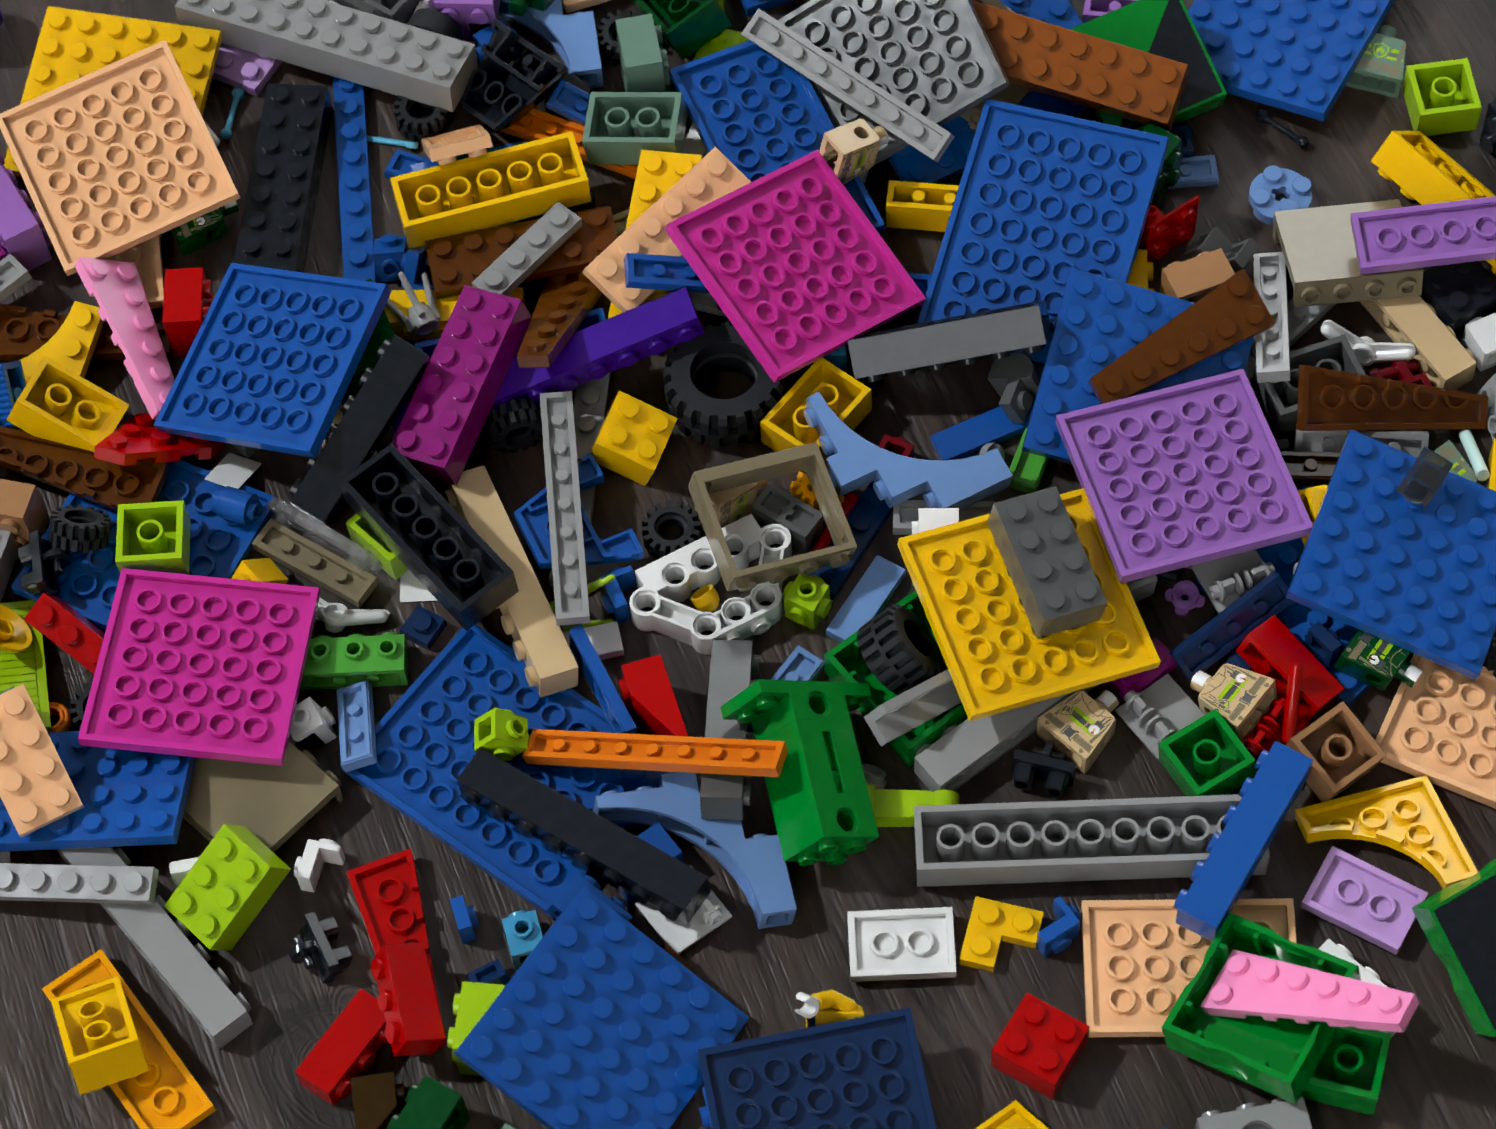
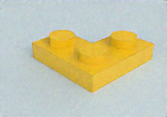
[959,896,1044,972]

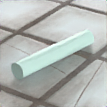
[1458,429,1490,481]

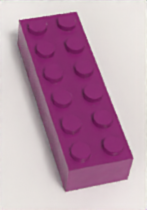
[392,285,532,485]

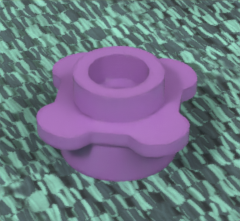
[1165,580,1205,616]

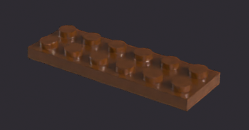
[425,205,618,299]

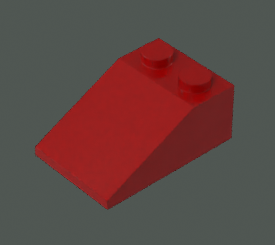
[618,654,688,736]

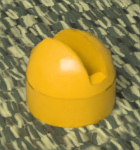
[690,584,720,612]

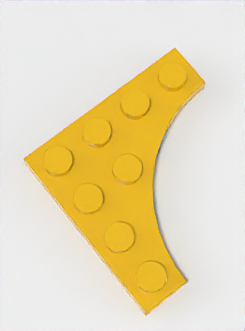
[19,301,104,385]
[1295,775,1478,889]

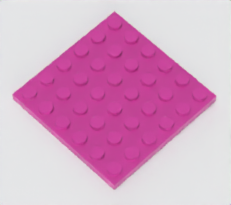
[665,150,926,383]
[78,568,320,766]

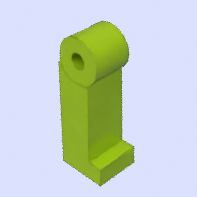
[867,784,959,827]

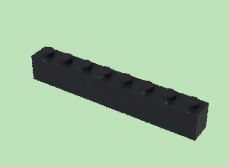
[456,748,711,925]

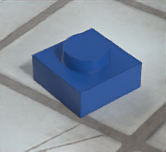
[449,895,479,943]

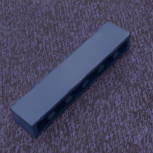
[1173,741,1313,941]

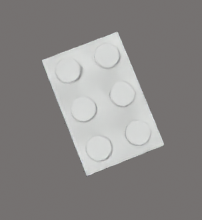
[847,907,957,982]

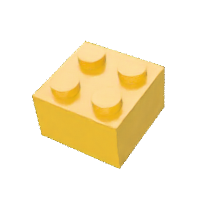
[589,391,678,486]

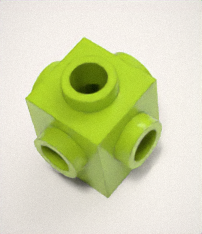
[782,573,832,630]
[474,707,529,761]

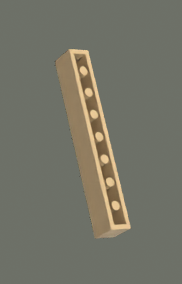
[444,465,578,698]

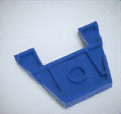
[514,452,644,570]

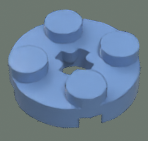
[1248,165,1312,226]

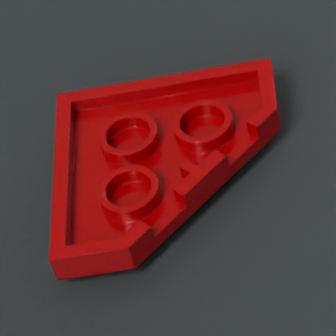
[94,413,224,466]

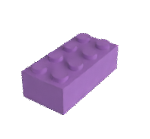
[0,153,52,271]

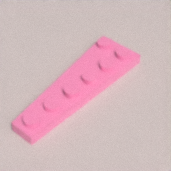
[75,257,175,420]
[1200,949,1420,1033]

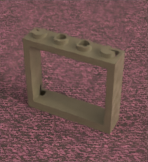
[688,442,857,592]

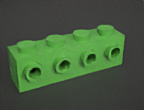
[299,632,409,691]

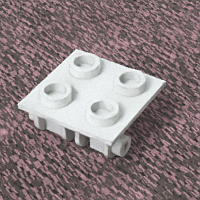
[635,865,732,954]

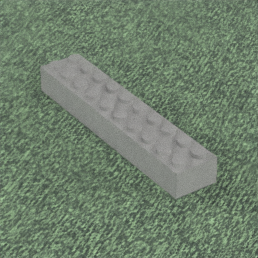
[175,0,478,112]
[914,794,1269,887]

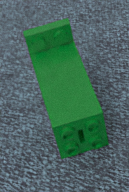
[720,679,879,866]

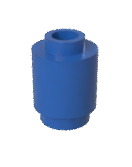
[210,486,262,526]

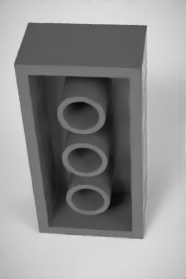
[987,486,1107,639]

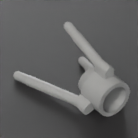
[386,272,441,336]

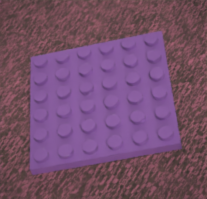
[1056,369,1313,584]

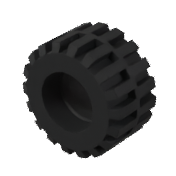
[857,604,944,695]

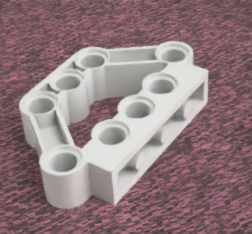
[629,513,792,655]

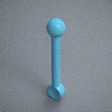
[220,88,245,140]
[367,135,418,149]

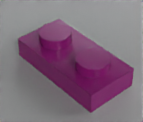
[1106,637,1177,702]

